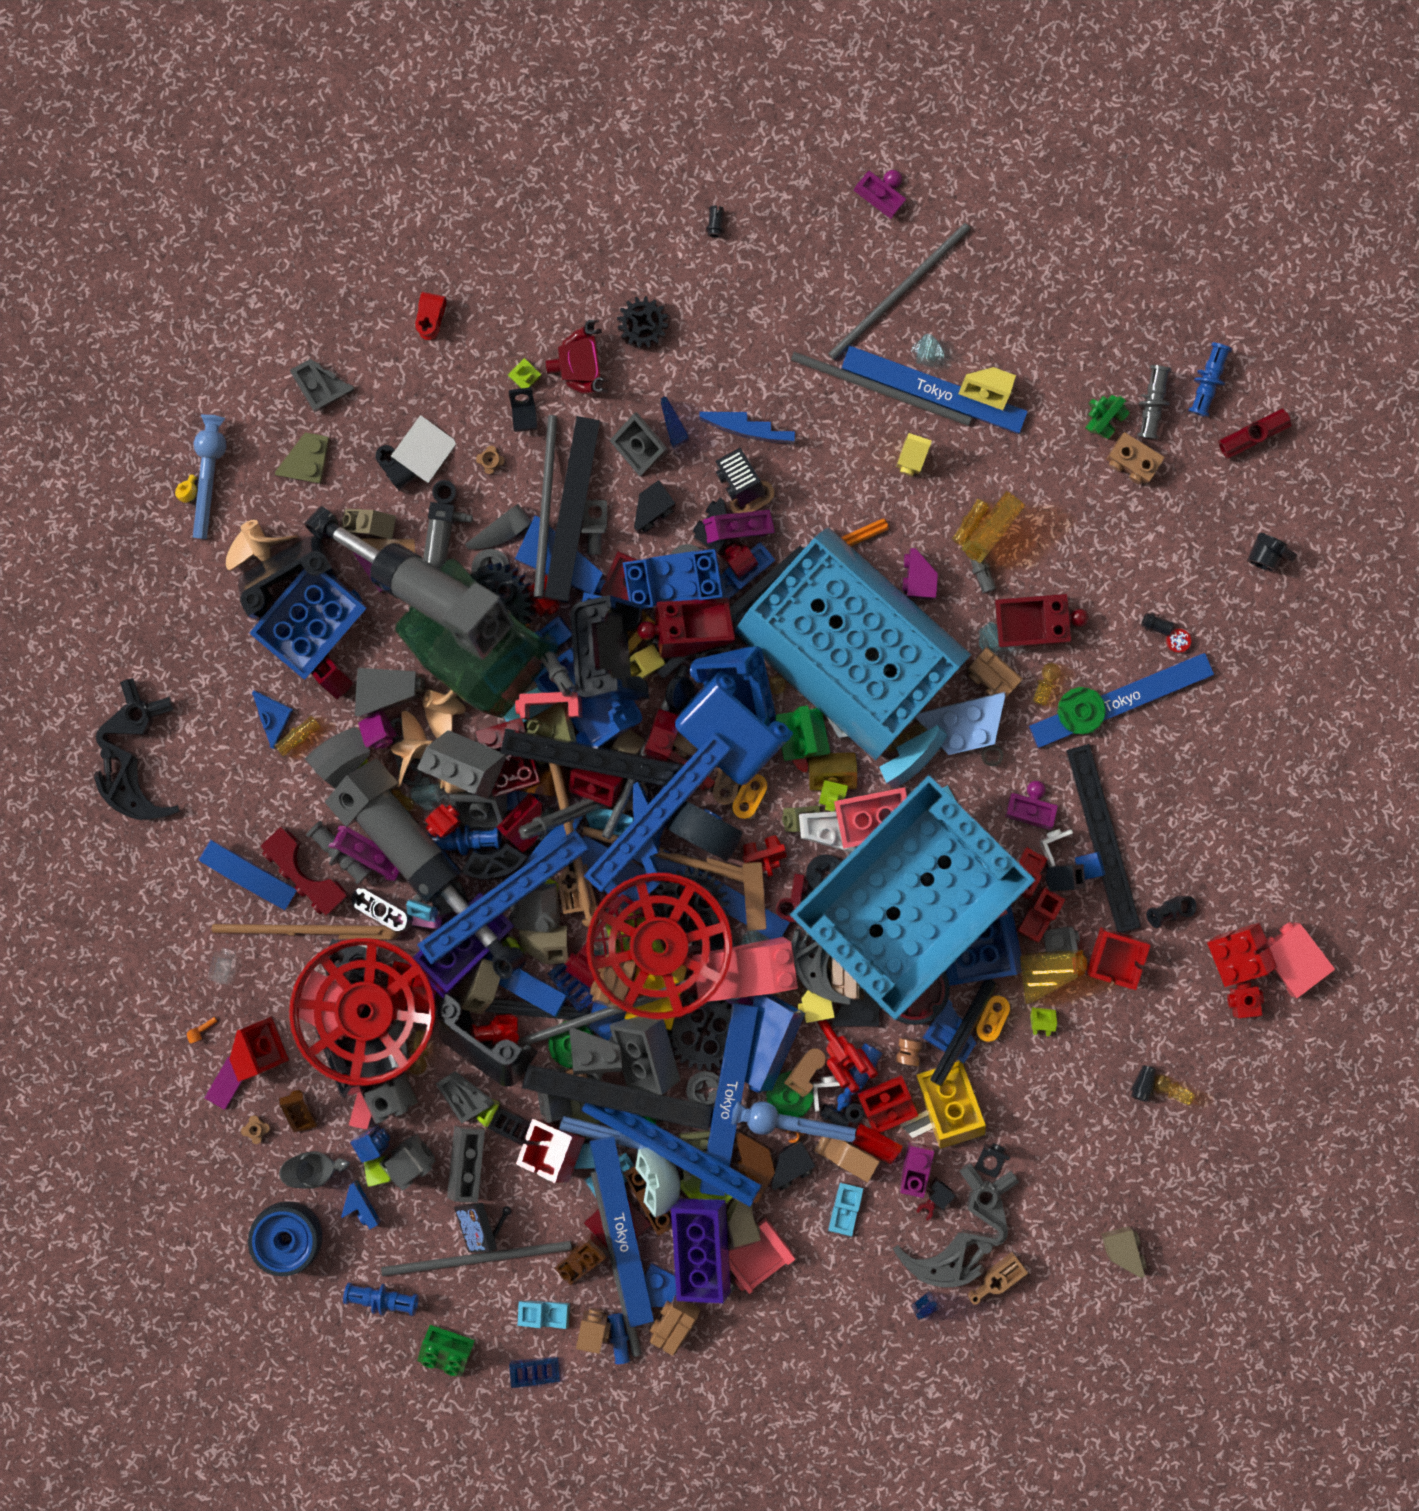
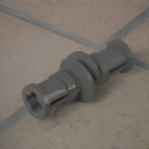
[1137,365,1172,440]
[306,821,372,885]

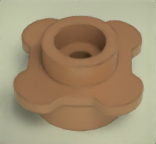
[476,446,505,474]
[241,1115,270,1144]

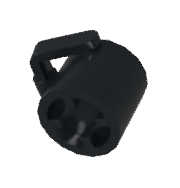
[1247,532,1297,572]

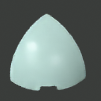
[636,1148,680,1217]

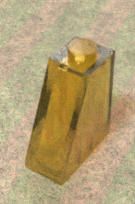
[961,491,1025,563]
[1020,950,1087,1004]

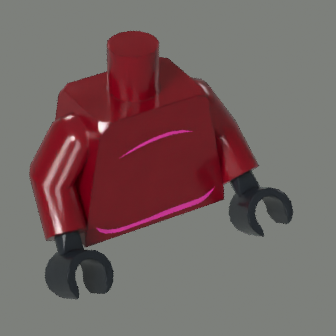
[545,320,609,395]

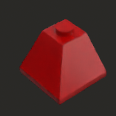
[229,1016,289,1082]

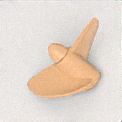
[226,520,298,571]
[423,670,466,738]
[391,711,433,788]

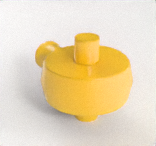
[175,474,198,503]

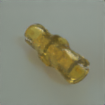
[952,499,990,547]
[274,715,321,757]

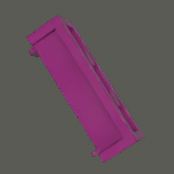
[703,510,775,543]
[328,826,399,881]

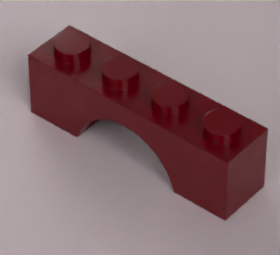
[260,826,349,916]

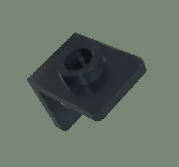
[508,387,537,432]
[975,1143,1011,1178]

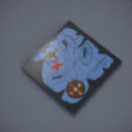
[454,1203,497,1253]

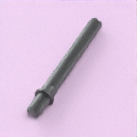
[519,799,606,839]

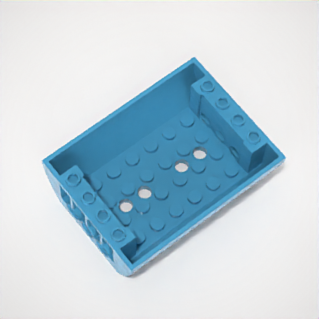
[734,527,972,761]
[790,775,1035,1020]

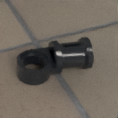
[1146,895,1197,928]

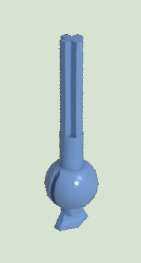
[193,414,227,539]
[731,1101,856,1142]
[559,1116,646,1153]

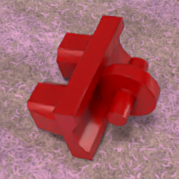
[743,835,787,877]

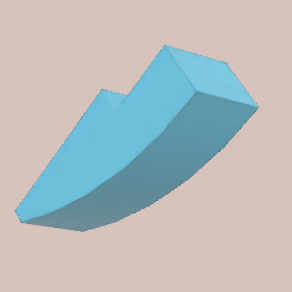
[879,725,947,789]

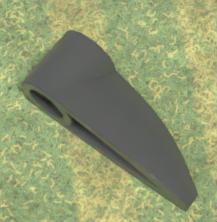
[465,504,532,549]

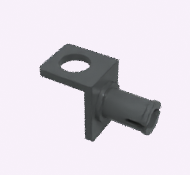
[582,500,607,555]

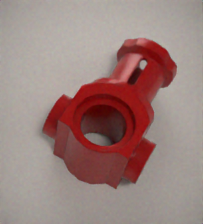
[425,804,461,838]
[469,1013,519,1045]

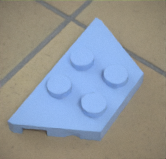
[916,692,1006,755]

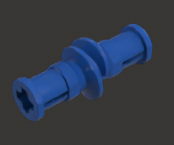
[1188,342,1232,418]
[428,825,502,856]
[343,1282,419,1316]

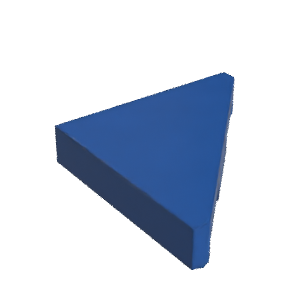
[252,690,294,749]

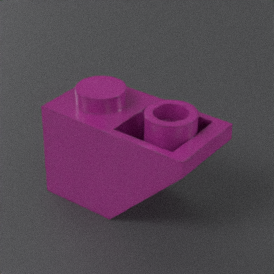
[902,548,938,600]
[358,711,398,750]
[900,1142,934,1198]

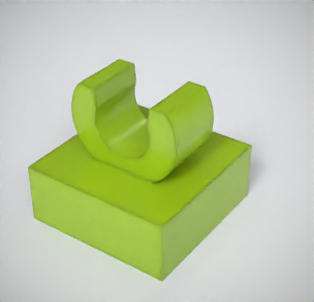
[508,358,542,388]
[819,780,848,812]
[1030,1007,1057,1036]

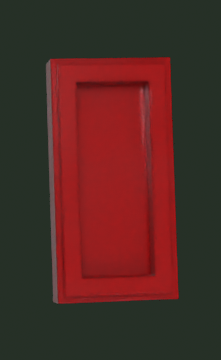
[850,1123,903,1164]

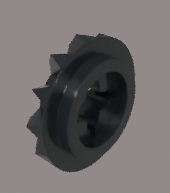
[806,854,841,889]

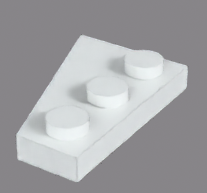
[799,812,858,853]

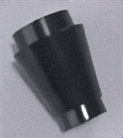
[1130,1065,1156,1103]

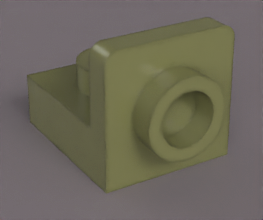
[782,805,820,832]

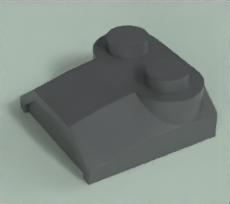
[509,883,561,932]

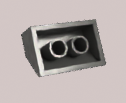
[417,730,507,800]
[610,1017,680,1095]

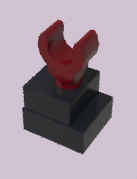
[916,1177,956,1221]

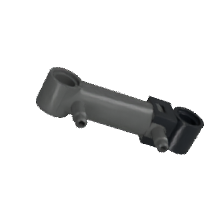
[423,480,473,581]

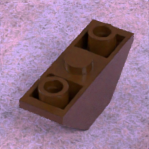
[733,1129,775,1204]
[623,1165,672,1236]
[554,1233,608,1285]

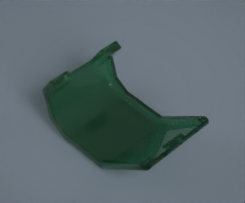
[395,559,558,718]

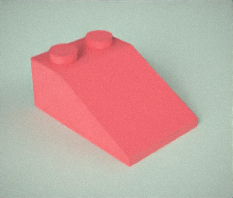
[834,787,907,849]

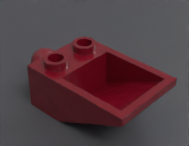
[995,594,1089,648]
[637,598,735,658]

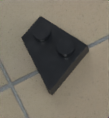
[833,990,879,1026]

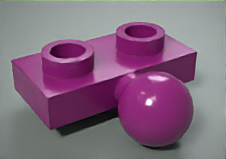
[853,170,906,219]
[1005,781,1058,830]

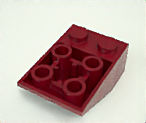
[475,718,540,797]

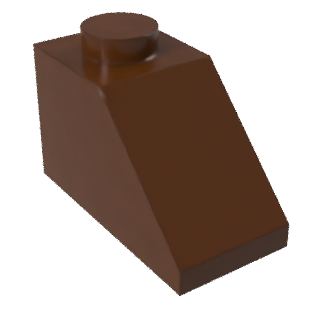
[519,765,572,799]

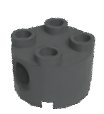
[361,1072,418,1124]
[380,1134,436,1191]

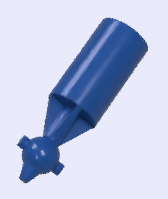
[837,1043,883,1111]

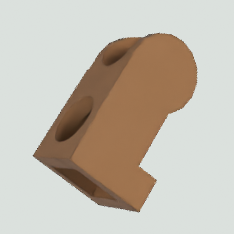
[784,1049,826,1097]

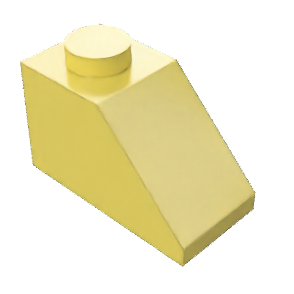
[958,367,1016,410]
[896,433,931,476]
[630,644,665,678]
[798,976,834,1023]

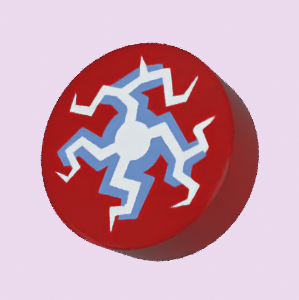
[1166,629,1191,653]

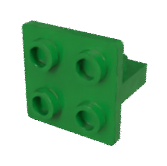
[775,705,830,762]
[417,1325,475,1376]

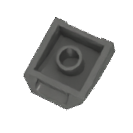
[305,727,370,789]

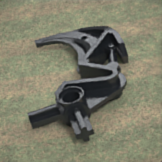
[94,678,180,820]

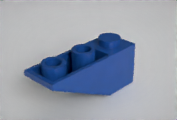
[350,1125,390,1163]

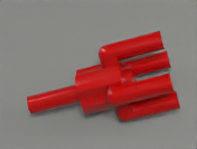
[818,1019,878,1093]

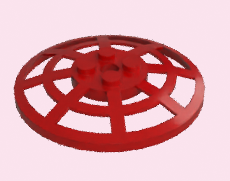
[586,873,732,1019]
[289,938,436,1085]

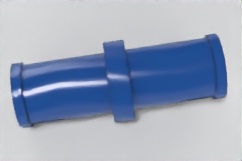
[608,1313,630,1365]

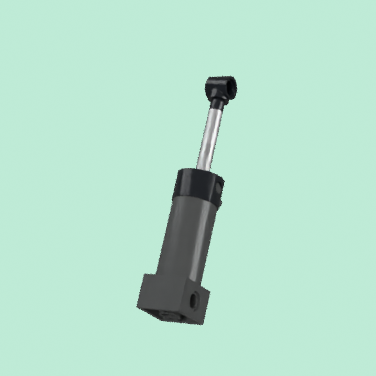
[304,506,514,660]
[325,758,526,979]

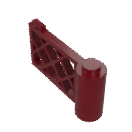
[565,893,645,989]

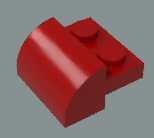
[857,1075,918,1133]

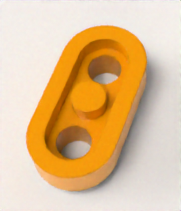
[732,774,767,819]
[975,995,1010,1042]

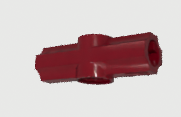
[1218,408,1292,459]

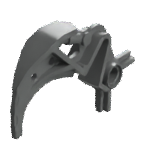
[792,906,898,1005]
[893,1163,1019,1288]

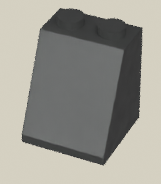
[355,668,425,718]

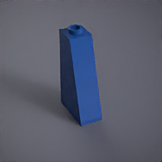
[515,516,606,595]
[580,835,662,910]
[745,994,805,1093]

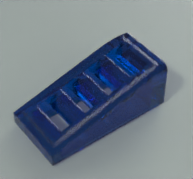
[661,396,689,449]
[548,963,593,1012]
[912,1291,941,1320]
[509,1357,560,1388]

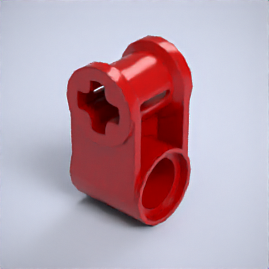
[415,292,447,340]

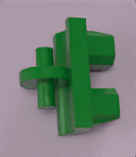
[1085,395,1130,439]

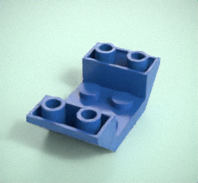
[623,549,723,608]

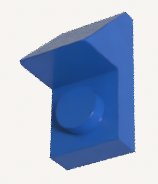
[341,1180,381,1230]

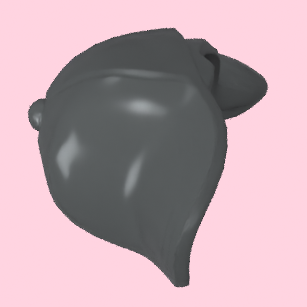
[279,1151,350,1189]

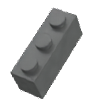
[447,1125,485,1203]

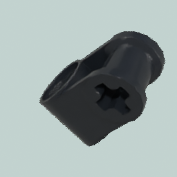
[375,445,418,491]

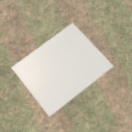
[391,415,456,483]

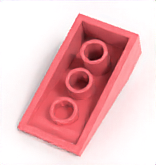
[691,937,798,1002]

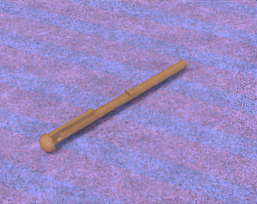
[549,763,600,927]
[582,826,765,885]
[212,924,401,940]

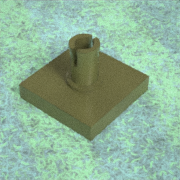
[526,702,577,765]

